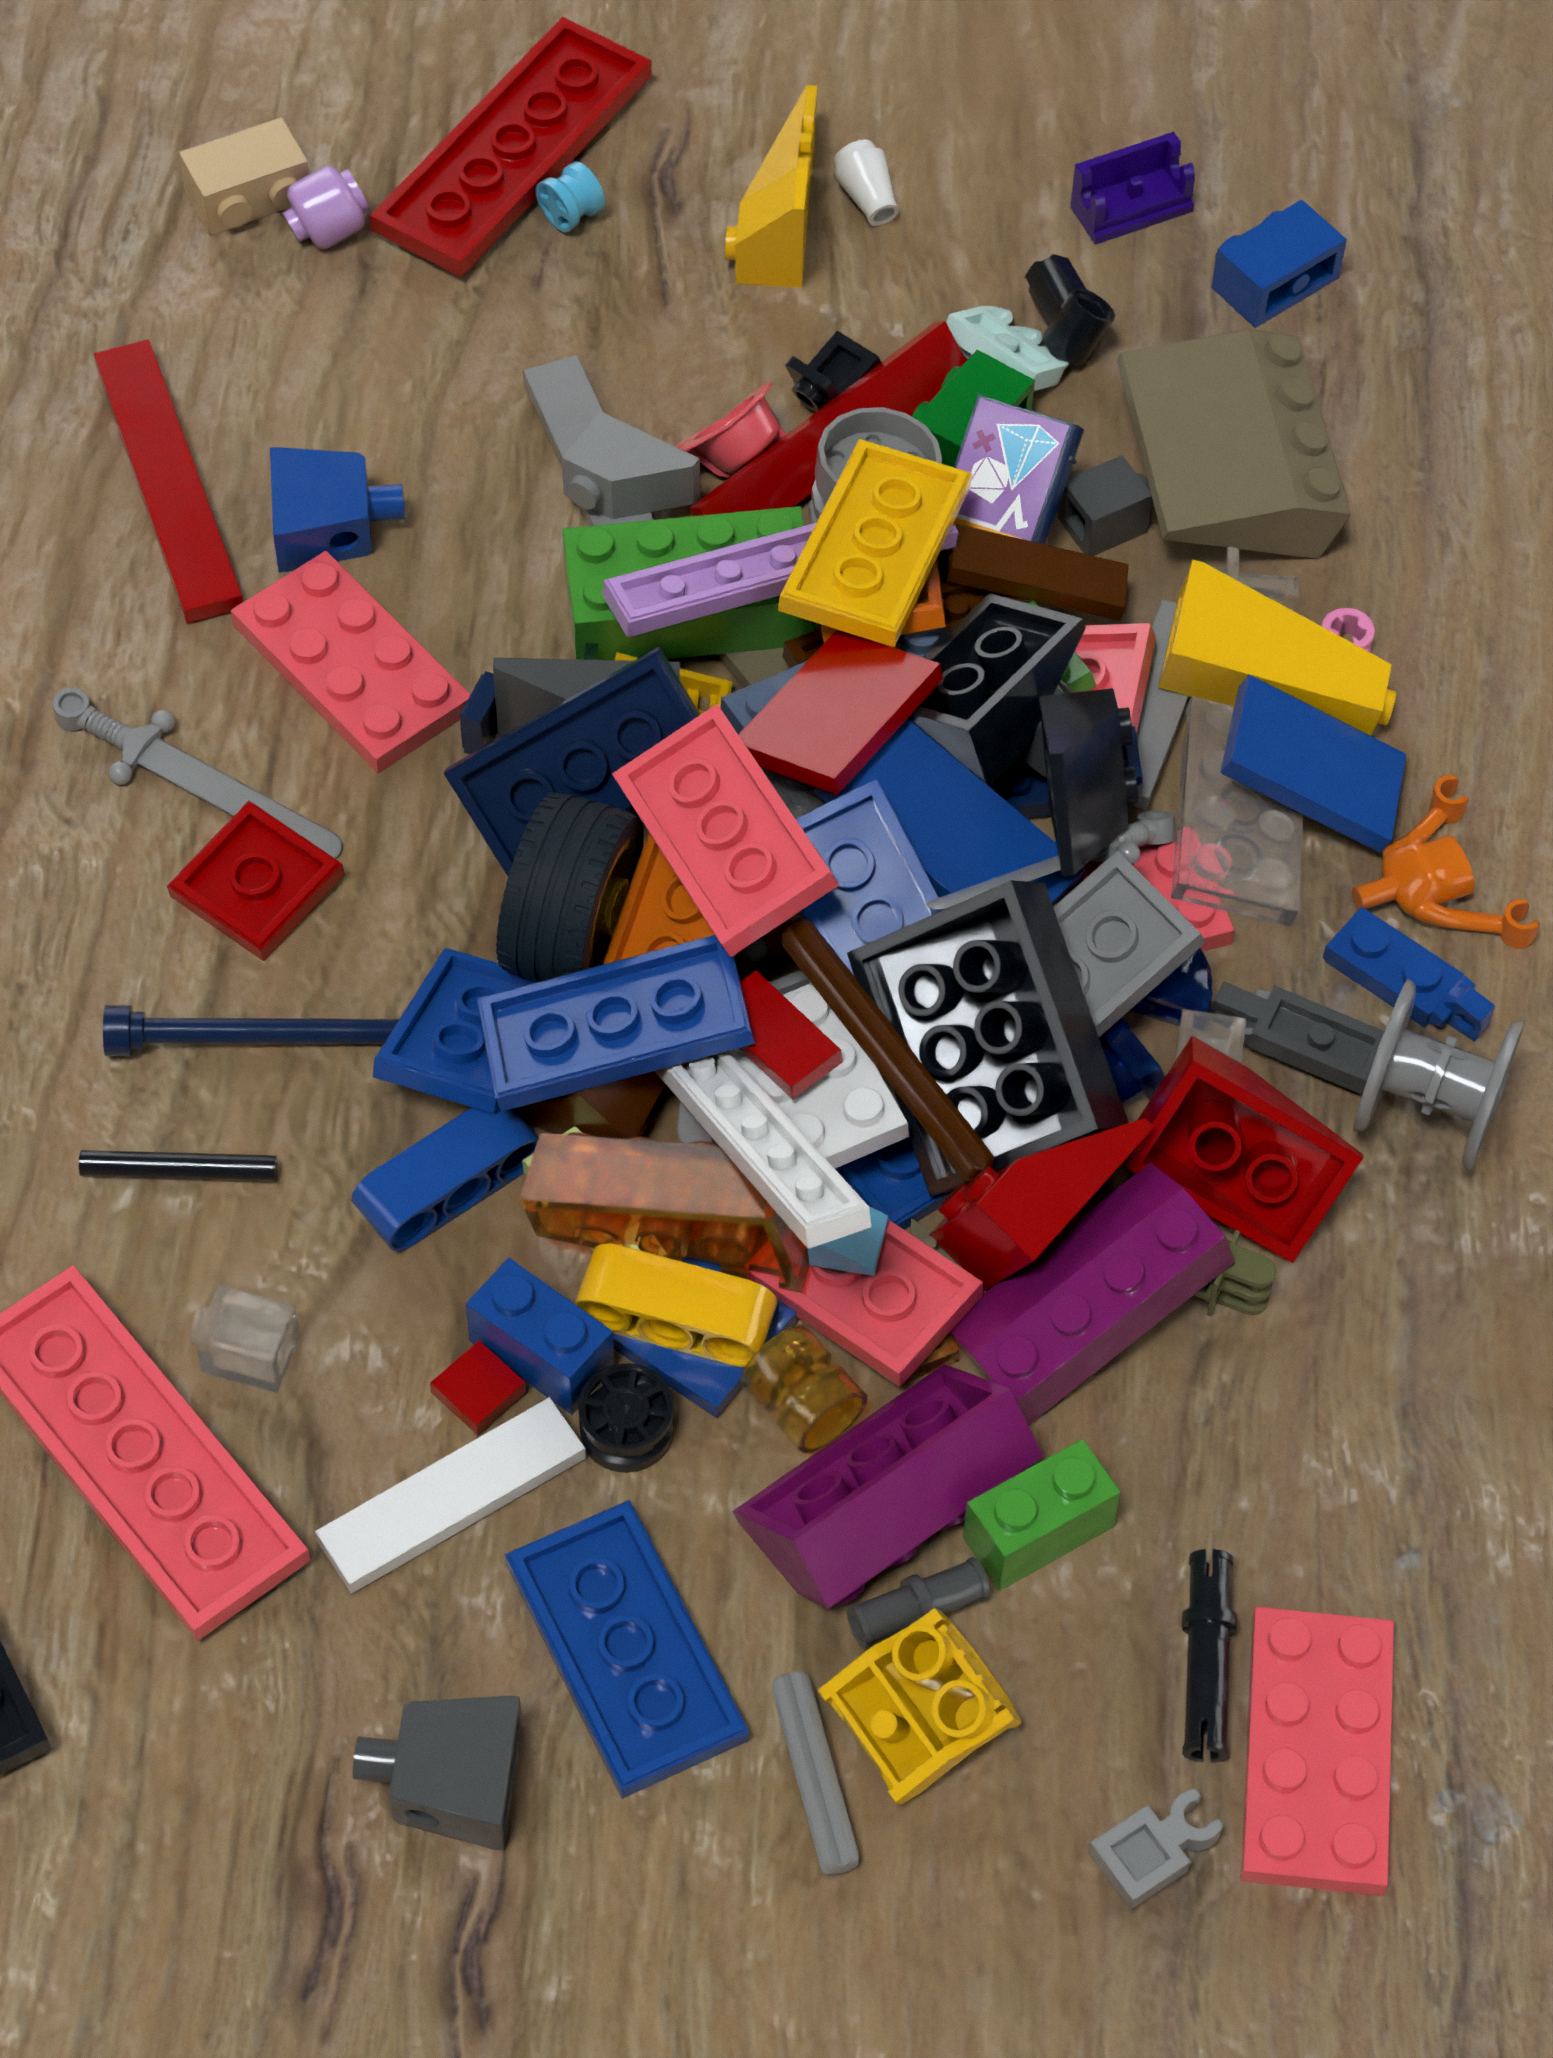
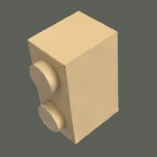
[178,117,309,236]

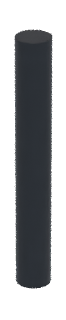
[79,1150,278,1181]

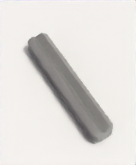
[772,1671,859,1875]

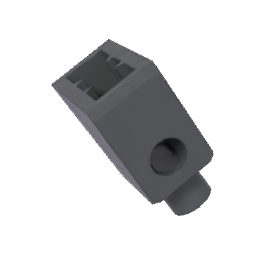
[353,1696,522,1851]

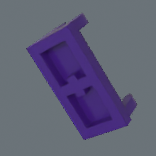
[1070,131,1195,245]

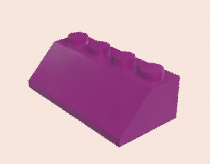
[949,1163,1235,1425]
[732,1364,1043,1609]

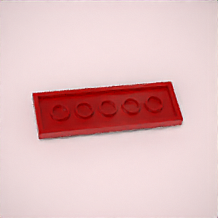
[370,17,652,278]

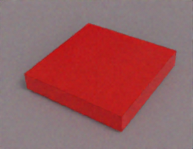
[167,800,345,961]

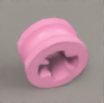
[1322,608,1375,652]

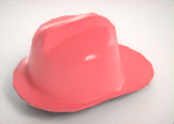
[675,381,786,478]

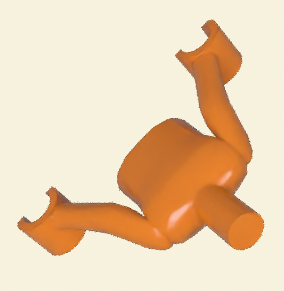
[1352,774,1540,949]

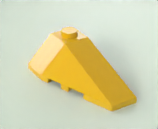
[725,85,818,288]

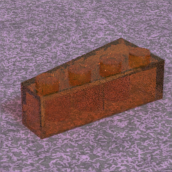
[519,1132,810,1293]

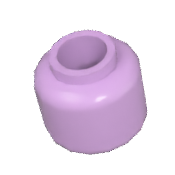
[283,165,370,250]

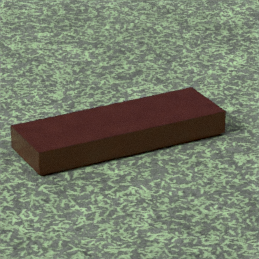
[946,524,1129,621]

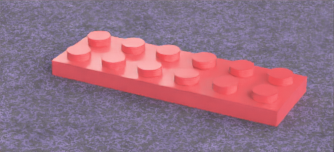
[0,1265,311,1642]

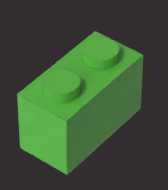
[963,1439,1121,1591]

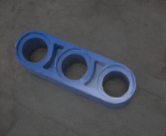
[351,1107,544,1252]

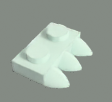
[946,306,1070,391]

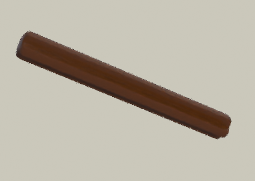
[781,918,994,1182]

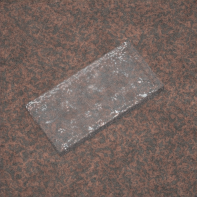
[1171,696,1303,927]

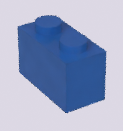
[1211,199,1347,328]
[465,1257,614,1415]

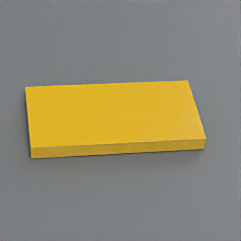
[778,439,972,647]

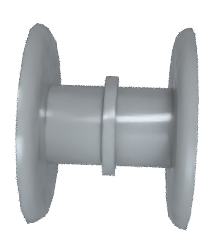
[1353,979,1526,1173]

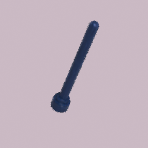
[103,1005,399,1056]

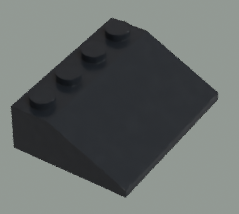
[847,880,1129,1197]

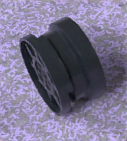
[578,1363,674,1473]

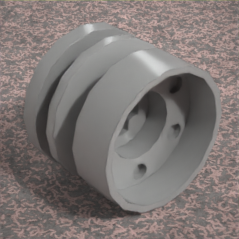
[808,407,942,524]

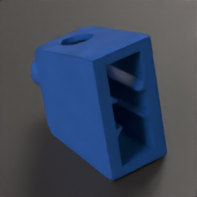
[270,447,405,572]

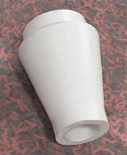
[834,140,899,226]

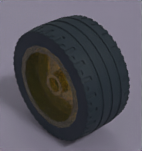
[496,792,644,983]

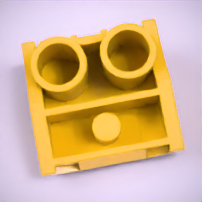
[818,1608,1022,1805]

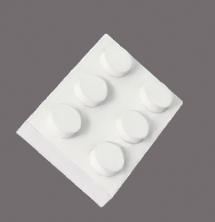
[729,983,909,1169]

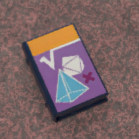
[939,394,1085,556]

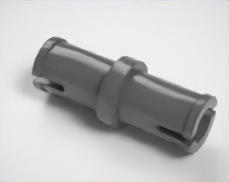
[846,1557,991,1649]

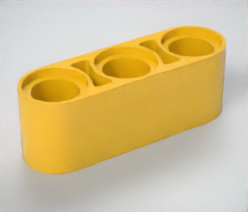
[574,1243,778,1367]

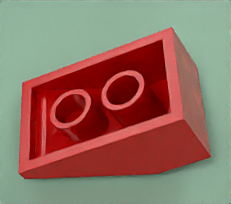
[1124,1035,1363,1263]
[929,1118,1154,1291]

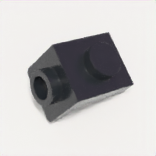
[785,331,881,411]

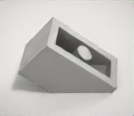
[561,411,700,519]

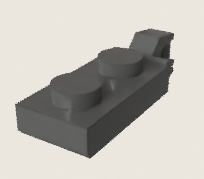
[1208,981,1385,1095]

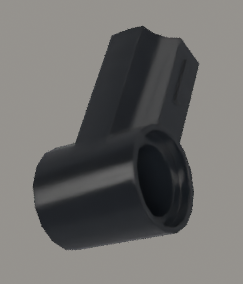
[1025,254,1116,365]

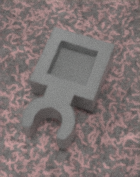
[1088,1789,1223,1910]

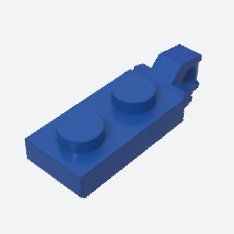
[1323,906,1495,1042]

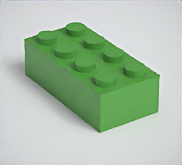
[562,506,816,660]

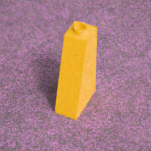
[1157,559,1396,736]

